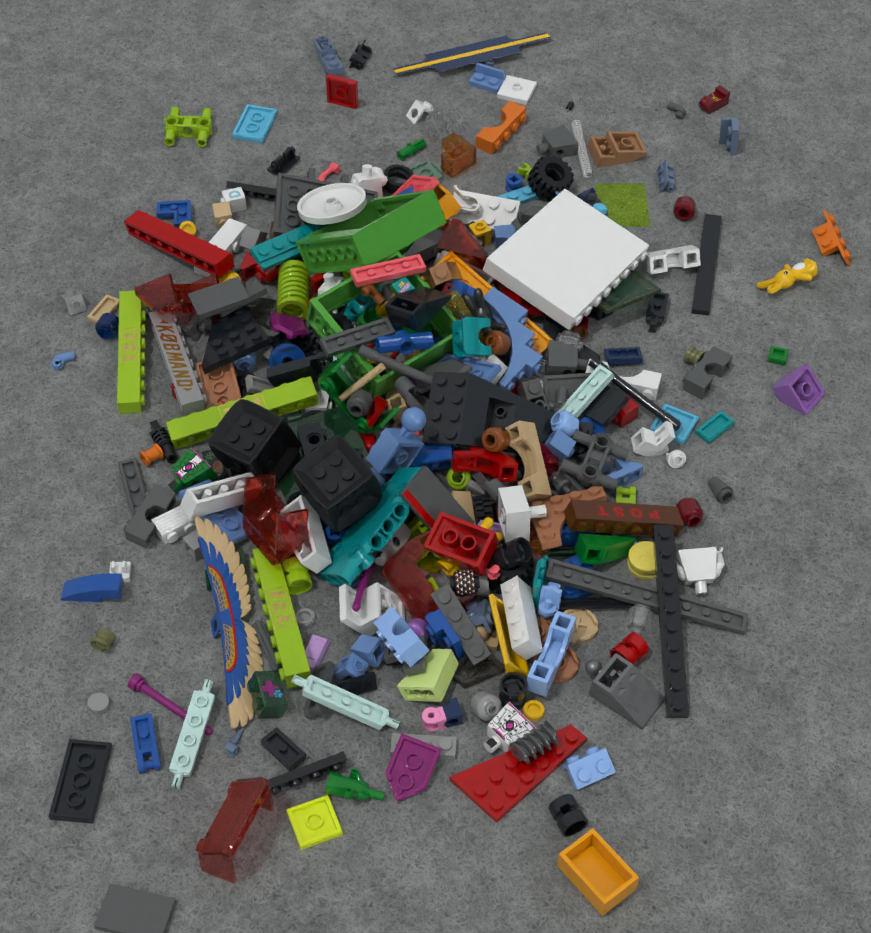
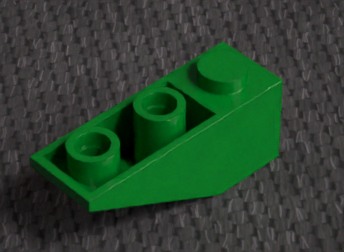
[574,533,635,564]

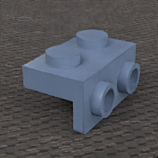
[464,599,494,633]

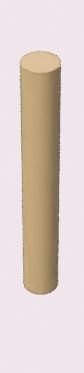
[338,363,386,402]

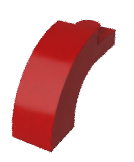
[451,447,519,482]

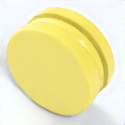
[627,541,656,580]

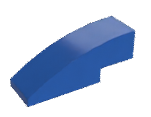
[61,573,124,602]

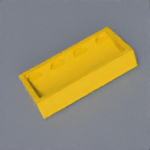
[489,594,529,680]

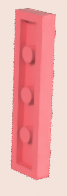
[350,254,426,287]

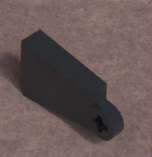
[266,351,333,388]

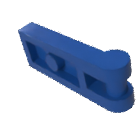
[130,713,161,773]

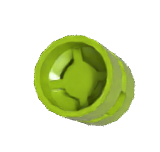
[282,556,313,595]

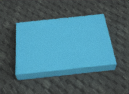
[232,104,278,143]

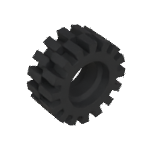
[472,494,494,525]

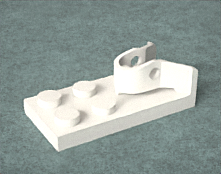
[447,185,521,231]

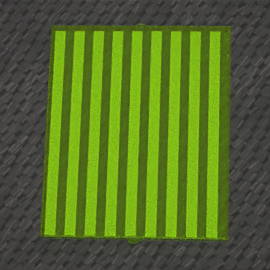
[595,183,650,227]

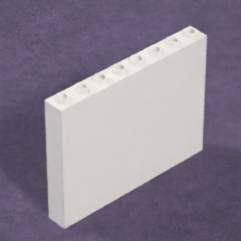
[483,189,649,330]

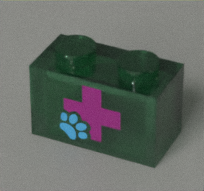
[247,671,288,719]

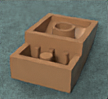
[587,131,647,168]

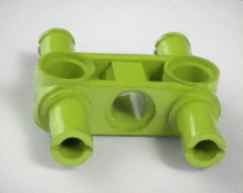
[164,107,213,147]

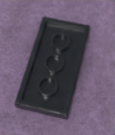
[49,739,112,824]

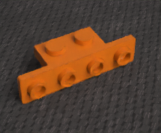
[812,210,852,266]

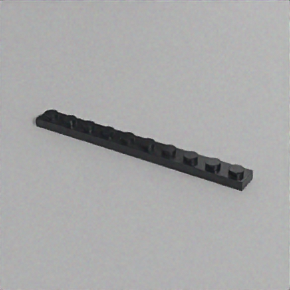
[652,525,689,718]

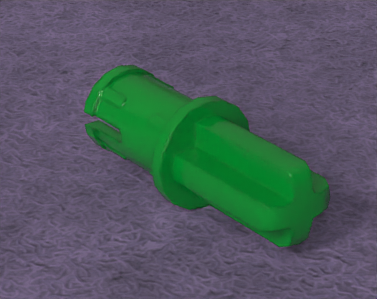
[396,138,427,161]

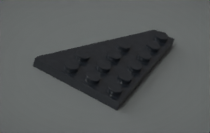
[201,305,270,374]

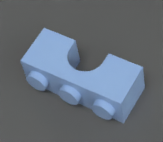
[373,607,430,667]

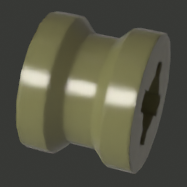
[683,346,705,366]
[90,627,116,653]

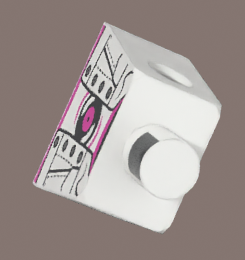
[483,702,537,753]

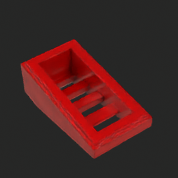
[367,396,388,428]

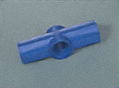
[375,330,434,355]

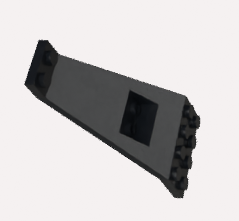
[422,372,595,460]

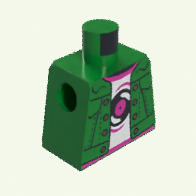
[168,447,218,494]

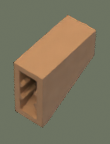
[423,262,462,289]

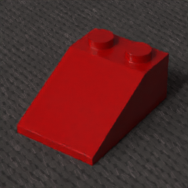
[423,512,499,577]

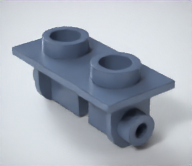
[657,159,675,192]

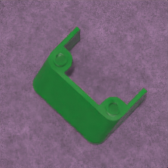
[318,352,401,434]

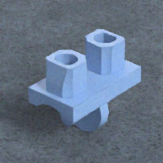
[537,582,562,619]

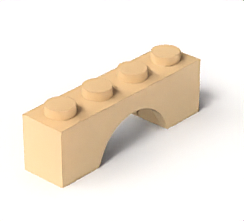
[505,420,552,501]

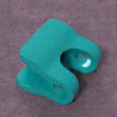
[344,285,384,322]
[452,317,492,357]

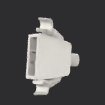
[676,546,725,595]

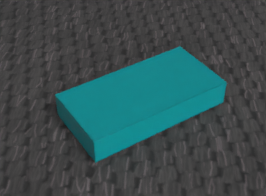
[695,410,735,444]

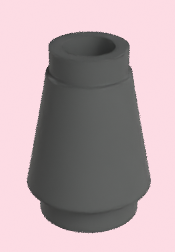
[708,477,734,503]

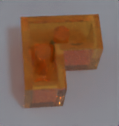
[441,132,476,178]

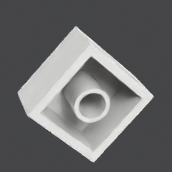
[498,485,547,543]

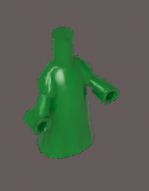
[325,768,384,801]

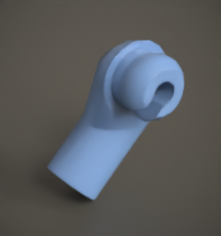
[51,351,75,370]

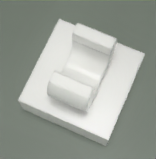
[109,561,131,582]

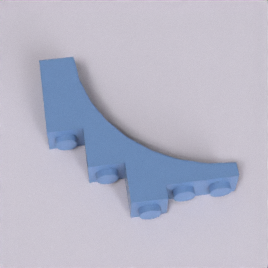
[484,287,543,392]

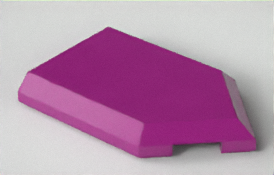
[270,312,308,340]
[385,733,442,802]

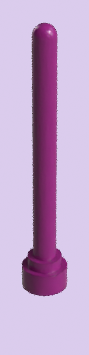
[352,559,377,612]
[127,673,212,735]

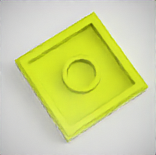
[286,795,343,850]

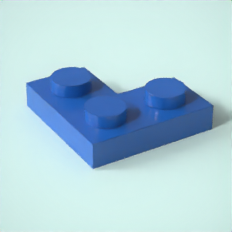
[157,200,192,228]

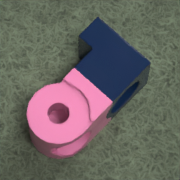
[422,697,463,732]

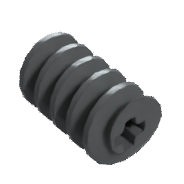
[510,720,559,765]

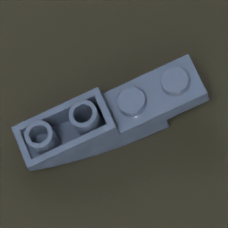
[313,36,344,75]

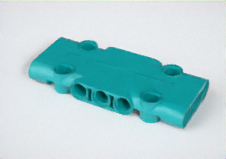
[317,467,421,586]

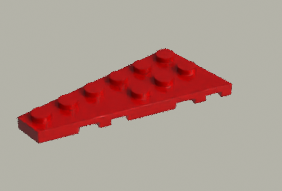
[450,724,587,823]

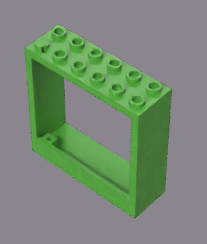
[295,190,447,274]
[306,251,456,399]

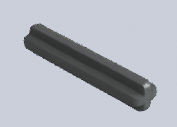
[252,620,281,672]

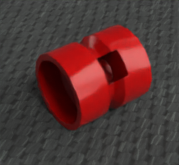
[610,632,649,665]

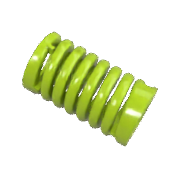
[276,260,310,320]

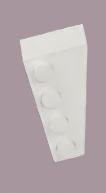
[272,495,332,574]

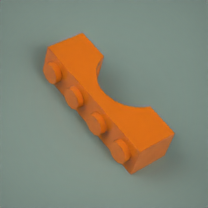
[476,101,527,154]

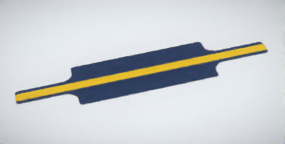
[393,33,551,74]

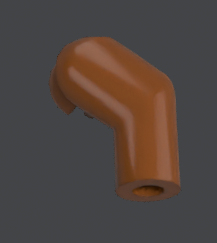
[361,284,386,306]

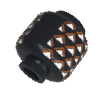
[450,569,480,597]

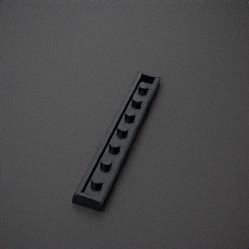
[691,214,722,316]

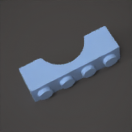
[527,611,576,697]

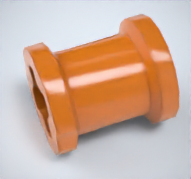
[139,443,164,467]

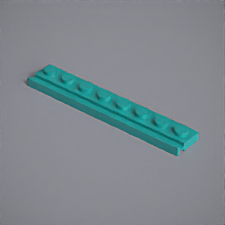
[250,223,327,272]

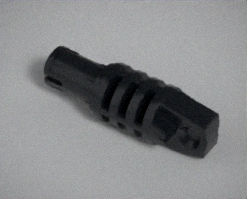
[149,420,178,463]

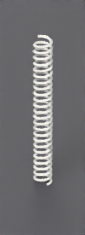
[571,120,593,177]

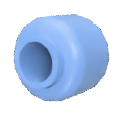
[551,410,579,437]

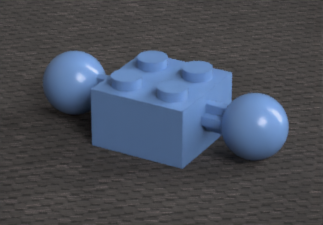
[366,407,426,486]

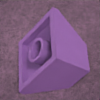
[772,364,825,415]

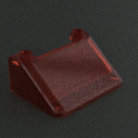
[438,218,490,267]

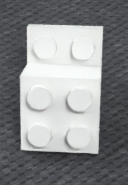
[339,582,405,636]

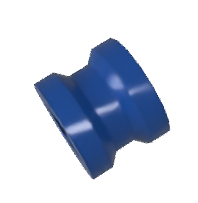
[505,173,522,192]

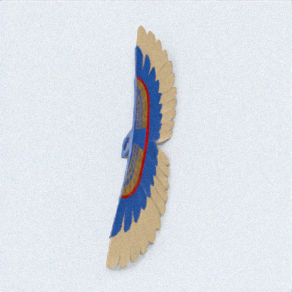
[194,516,264,729]

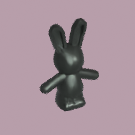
[461,288,507,341]

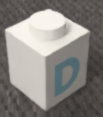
[220,187,247,213]

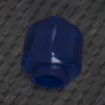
[95,313,119,339]

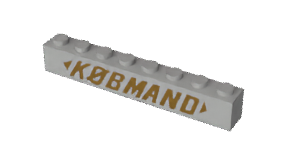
[149,308,208,417]

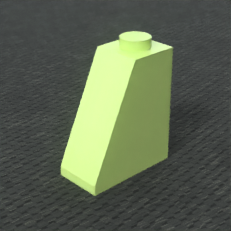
[397,649,459,702]

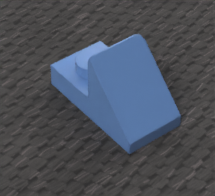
[607,458,644,492]

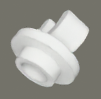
[666,450,686,468]

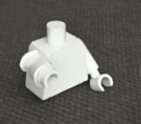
[349,164,388,198]

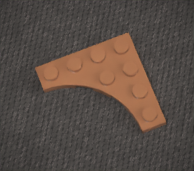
[528,486,607,550]

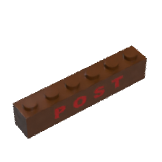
[564,499,684,537]

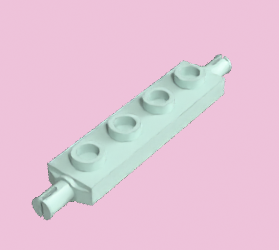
[291,674,400,730]
[169,679,215,789]

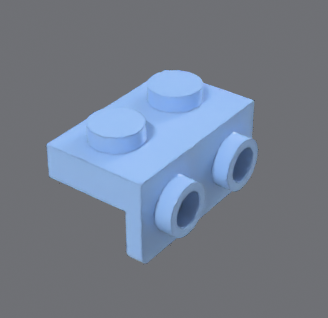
[562,746,616,790]

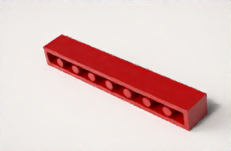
[124,210,235,278]

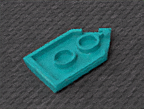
[533,555,549,610]

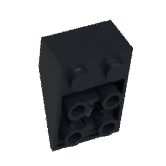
[385,286,452,332]

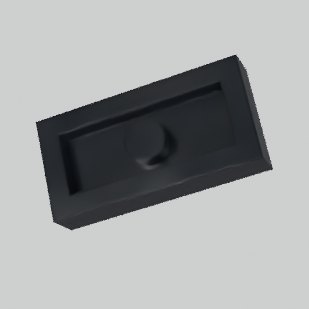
[260,727,306,771]

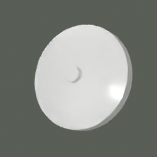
[297,183,367,225]

